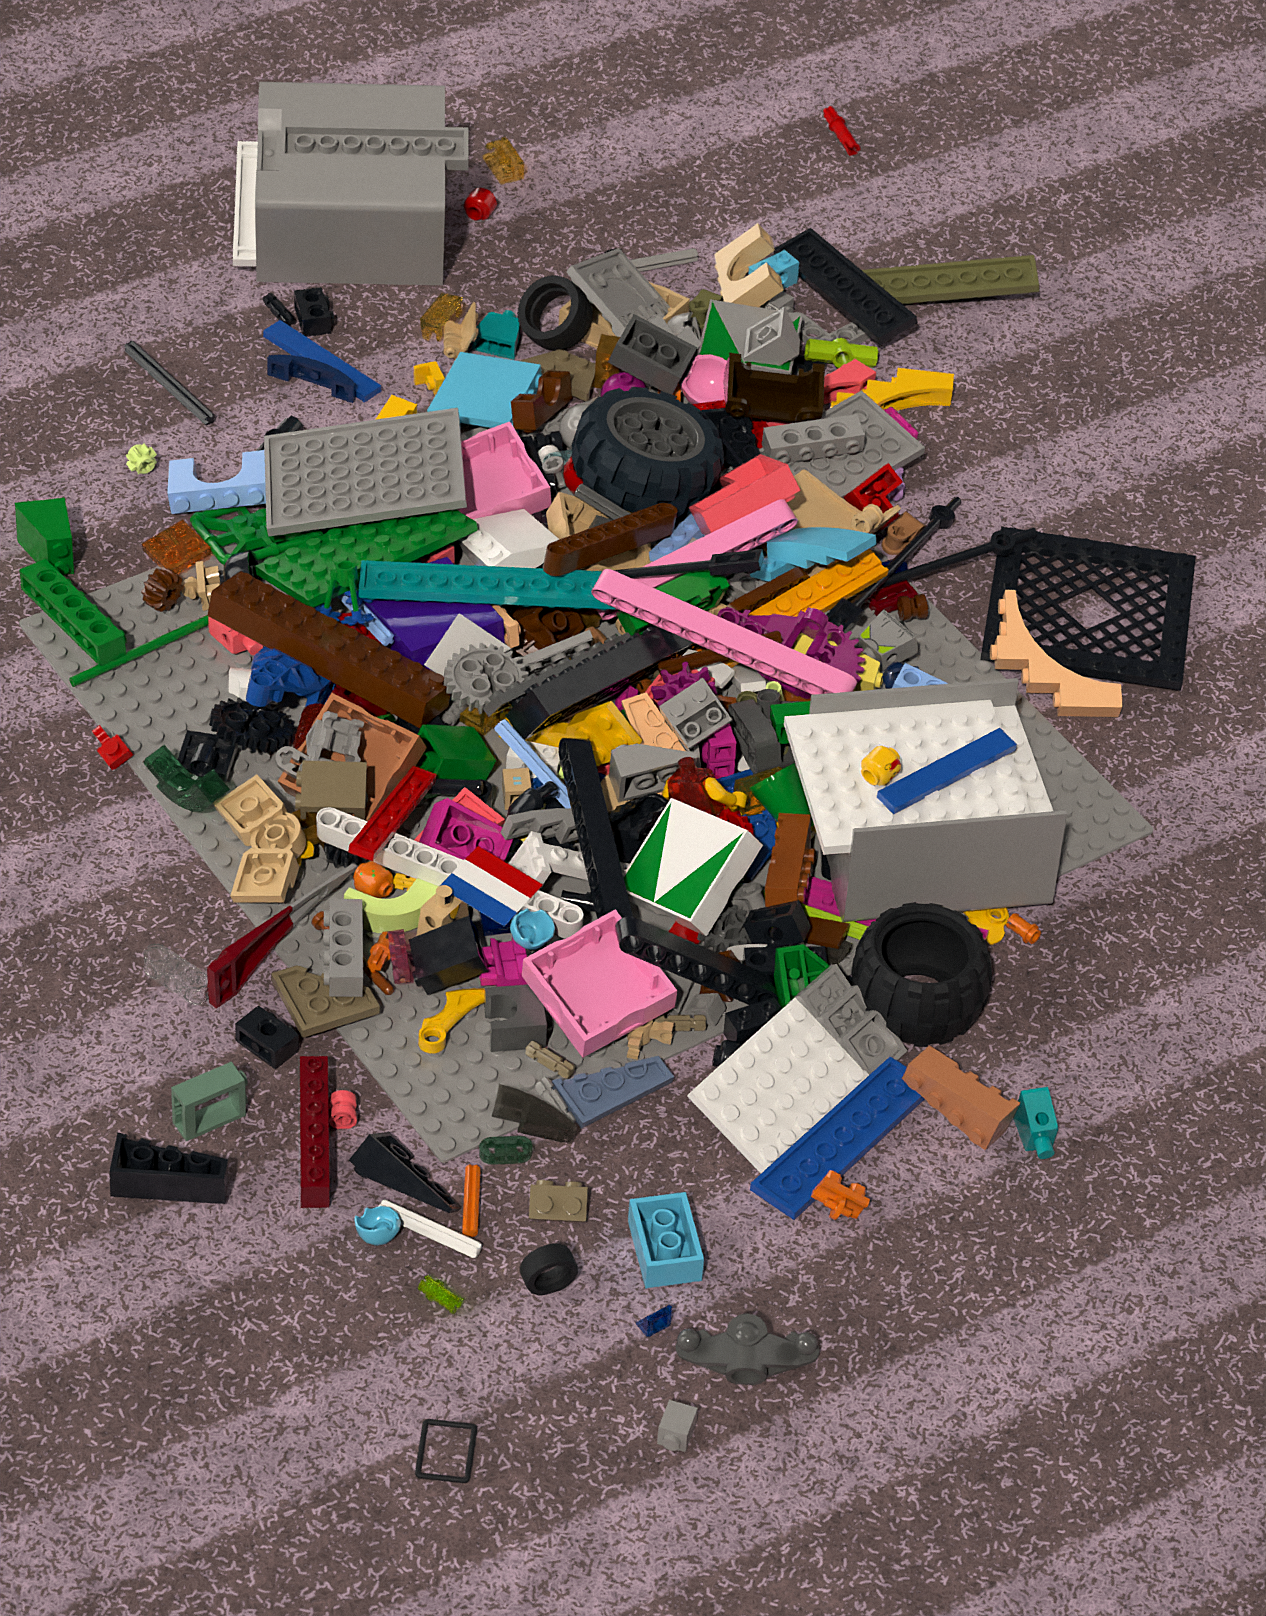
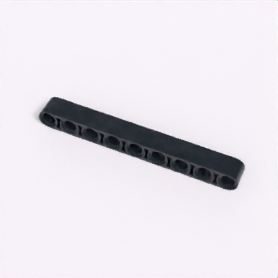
[558,738,633,919]

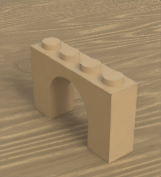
[714,223,783,307]

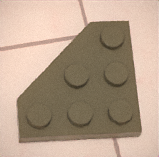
[271,965,380,1038]

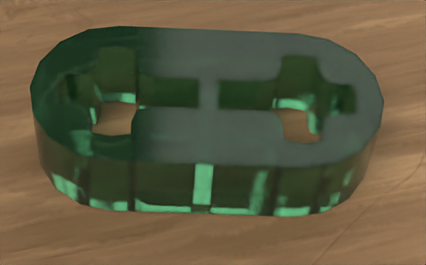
[479,1136,533,1165]

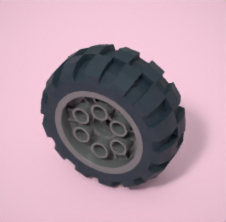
[571,387,724,519]

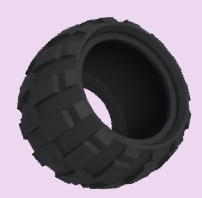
[851,902,992,1047]

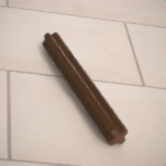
[658,630,782,676]

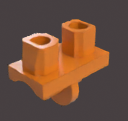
[811,1170,870,1220]

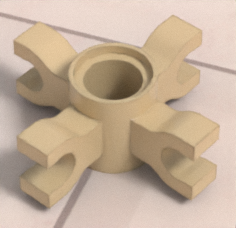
[627,1020,674,1060]

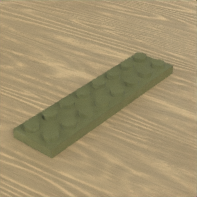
[862,255,1039,304]

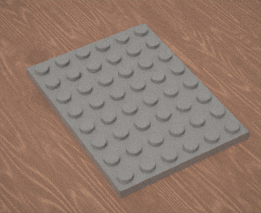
[264,408,467,537]

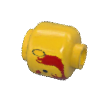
[861,746,901,786]

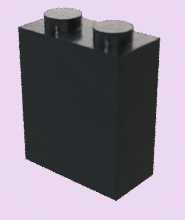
[407,916,488,995]

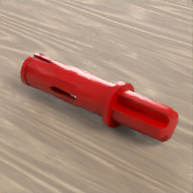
[823,106,861,156]

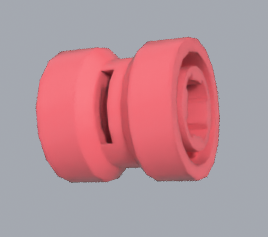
[328,1090,357,1129]

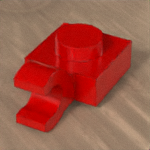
[92,725,133,770]

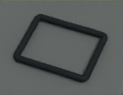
[415,1419,477,1483]

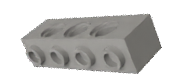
[762,414,865,463]
[324,899,363,997]

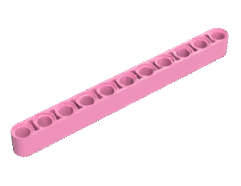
[591,569,857,695]

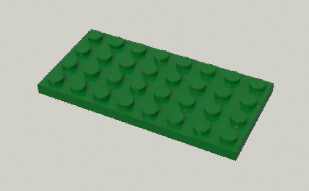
[255,510,478,607]

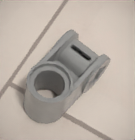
[727,882,765,917]

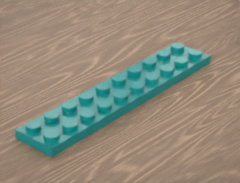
[359,560,616,610]

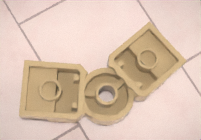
[213,775,306,902]

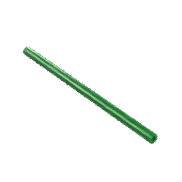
[69,615,209,687]

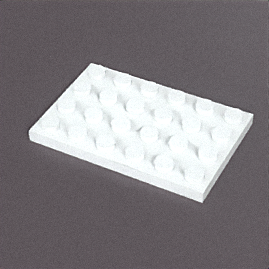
[687,998,869,1173]

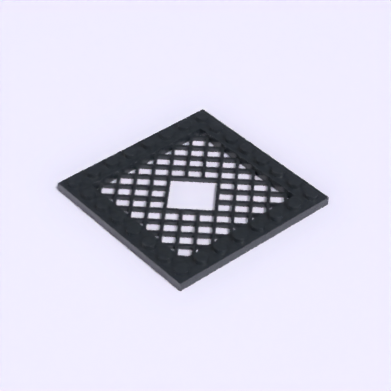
[980,526,1196,690]

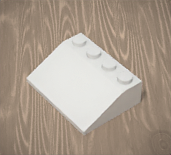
[457,509,560,568]

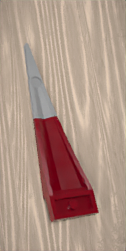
[207,863,358,1009]

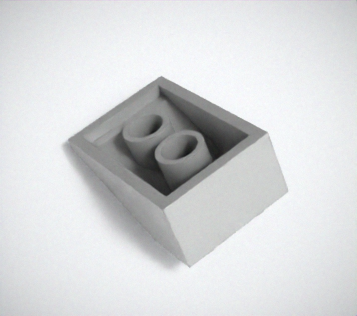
[609,744,697,803]

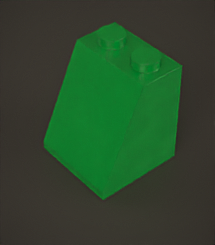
[15,498,74,575]
[416,724,496,799]

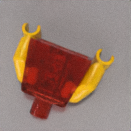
[662,757,747,817]

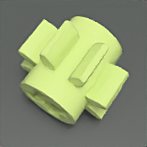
[126,443,157,474]

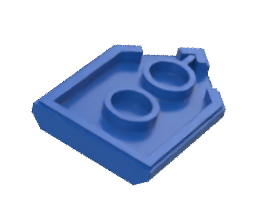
[741,810,777,881]

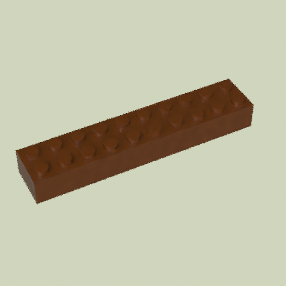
[207,571,451,728]

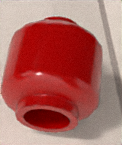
[463,187,497,221]

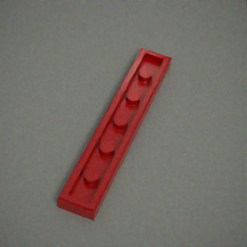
[348,766,437,861]

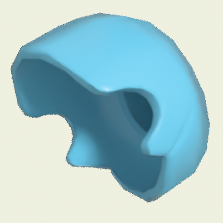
[510,908,555,950]
[354,1206,401,1246]

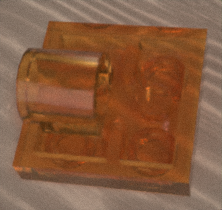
[142,519,212,574]

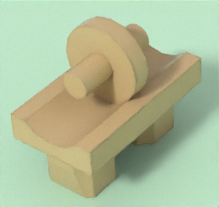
[181,561,220,611]

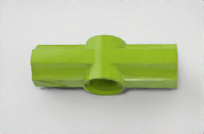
[804,338,878,368]

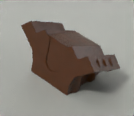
[505,605,585,656]

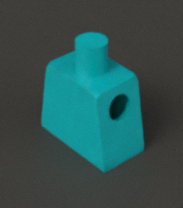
[472,310,521,360]
[1013,1087,1058,1159]

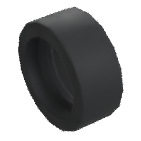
[520,1243,578,1296]

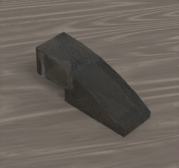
[492,1084,577,1144]

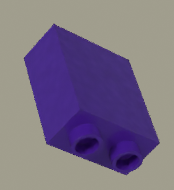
[363,557,505,673]

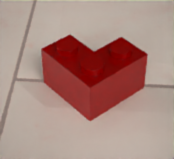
[844,463,903,535]

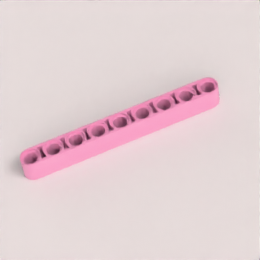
[595,499,798,620]

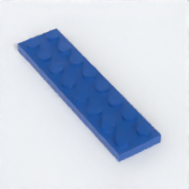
[750,1057,925,1220]

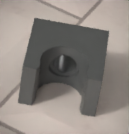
[484,984,547,1052]

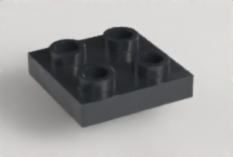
[175,730,238,782]

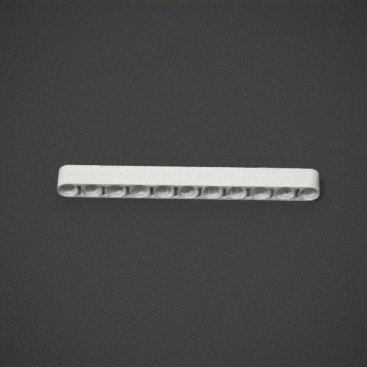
[316,807,583,939]

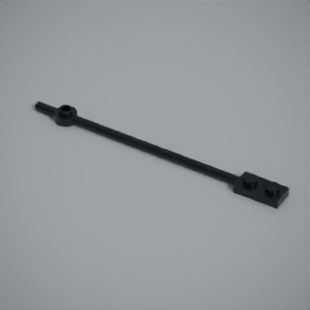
[826,497,961,633]
[847,527,1037,600]
[613,549,764,578]

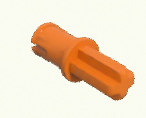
[366,931,396,973]

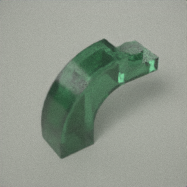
[143,745,230,812]

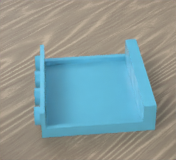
[427,352,542,434]

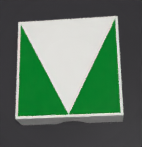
[623,798,763,936]

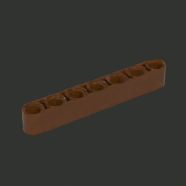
[543,503,678,576]

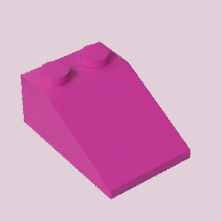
[419,798,513,861]

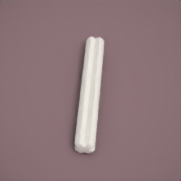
[379,1200,482,1258]

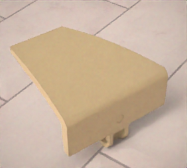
[787,469,901,577]

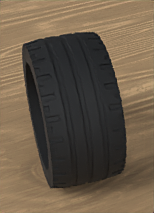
[517,275,593,351]

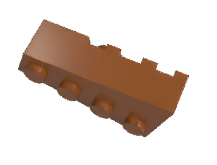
[765,813,816,907]

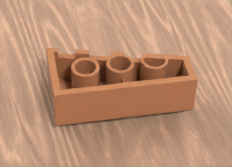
[902,1045,1020,1150]

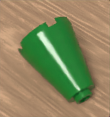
[750,763,814,833]

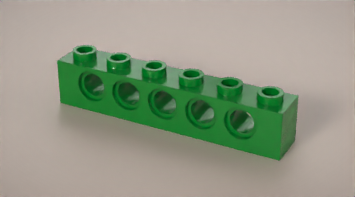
[19,559,127,666]

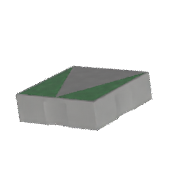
[697,299,803,375]

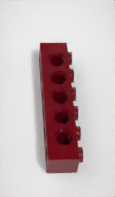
[300,1056,329,1208]

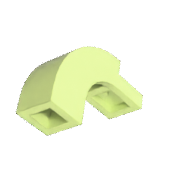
[344,878,439,934]

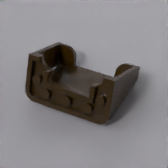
[723,353,825,423]

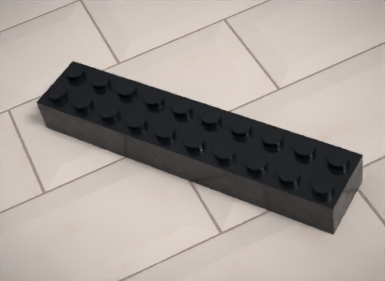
[505,607,700,740]

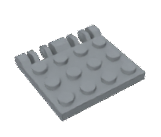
[566,248,671,337]

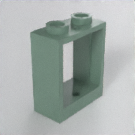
[171,1061,248,1141]

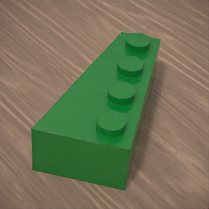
[616,570,730,636]

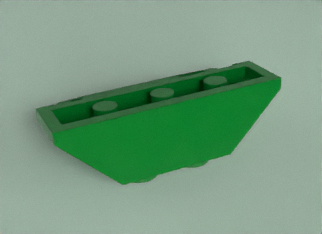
[774,944,830,1009]

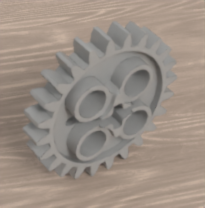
[444,643,529,714]

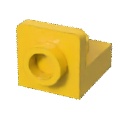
[414,361,445,395]

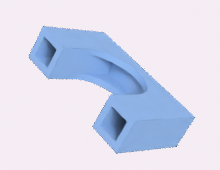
[167,450,266,514]

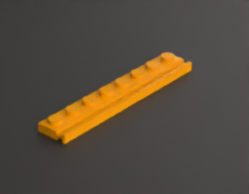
[721,548,888,668]

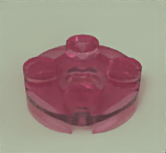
[388,929,411,984]

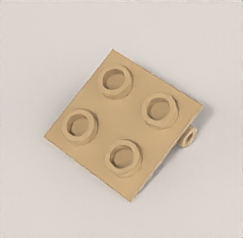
[443,302,478,360]

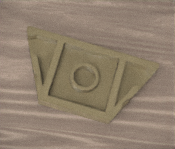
[520,350,595,402]

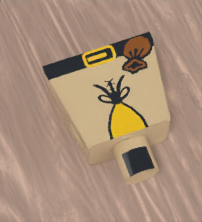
[416,885,469,936]

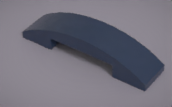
[267,355,355,403]

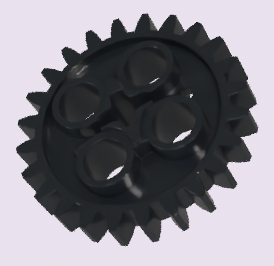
[209,697,294,753]

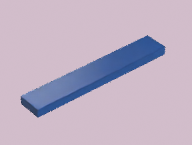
[263,320,381,403]
[876,728,1017,814]

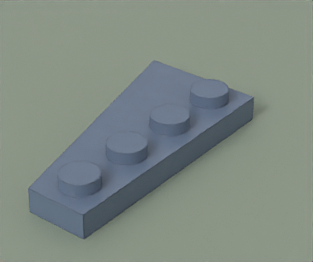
[552,1056,674,1129]

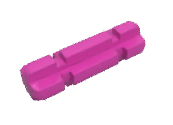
[884,407,918,439]

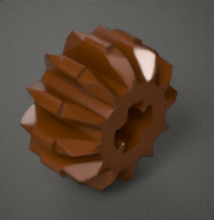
[141,567,184,612]

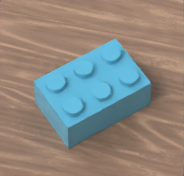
[628,1192,704,1288]

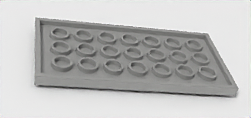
[716,390,925,500]

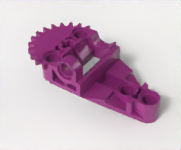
[717,607,865,699]

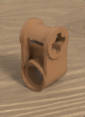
[881,511,925,555]

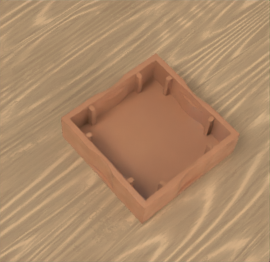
[278,693,427,822]

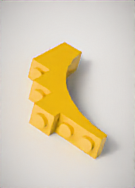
[831,368,954,411]

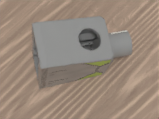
[858,610,918,670]

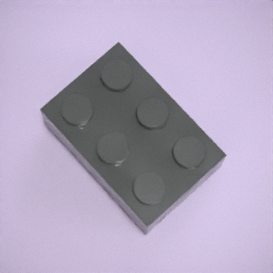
[608,314,697,394]

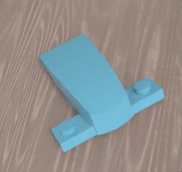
[750,527,876,582]

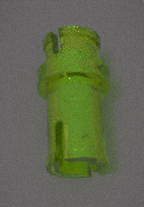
[418,1275,463,1314]

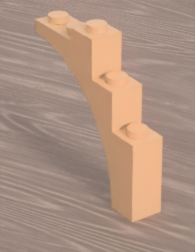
[990,590,1122,717]

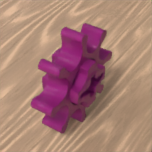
[651,662,717,711]

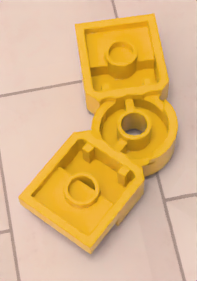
[499,701,642,766]

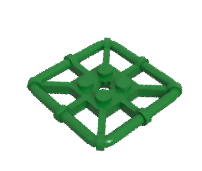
[190,504,323,565]

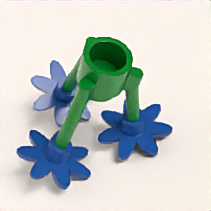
[315,560,374,626]

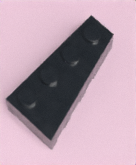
[109,1132,228,1204]

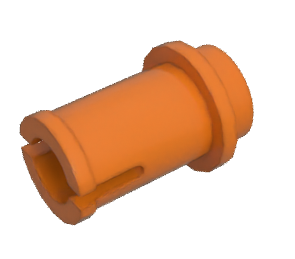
[1006,913,1041,944]

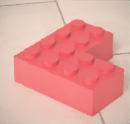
[688,454,801,535]

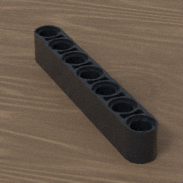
[615,917,778,1005]

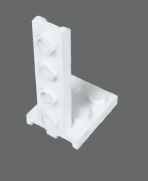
[508,831,630,885]

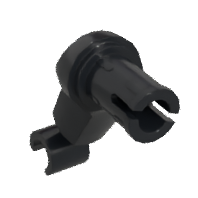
[506,781,558,853]

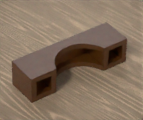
[511,370,572,432]

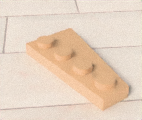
[621,692,706,795]

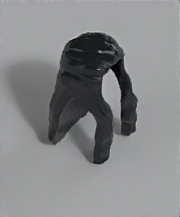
[608,792,669,864]

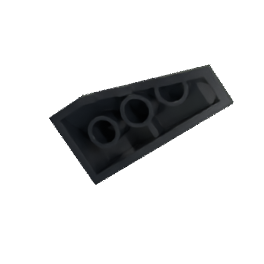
[701,408,760,468]
[349,1132,462,1213]

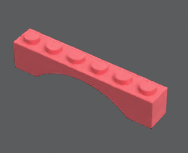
[764,359,876,427]

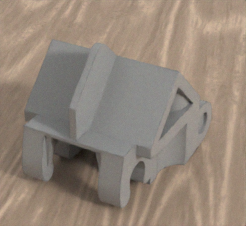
[306,711,364,762]

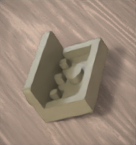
[529,1180,588,1223]

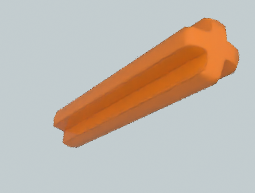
[462,1164,481,1237]

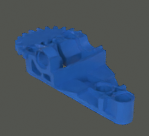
[246,646,337,713]

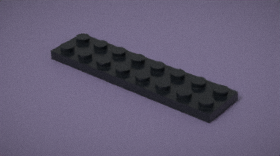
[774,227,918,345]

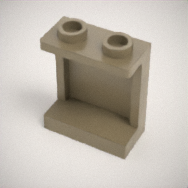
[295,760,367,820]

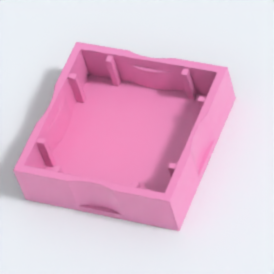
[457,421,552,519]
[522,909,677,1058]

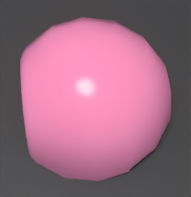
[681,354,727,404]

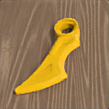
[418,988,485,1054]

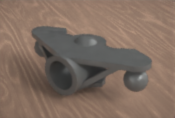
[675,1313,820,1385]

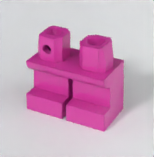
[701,723,736,779]
[479,937,527,987]

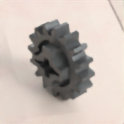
[695,904,751,952]

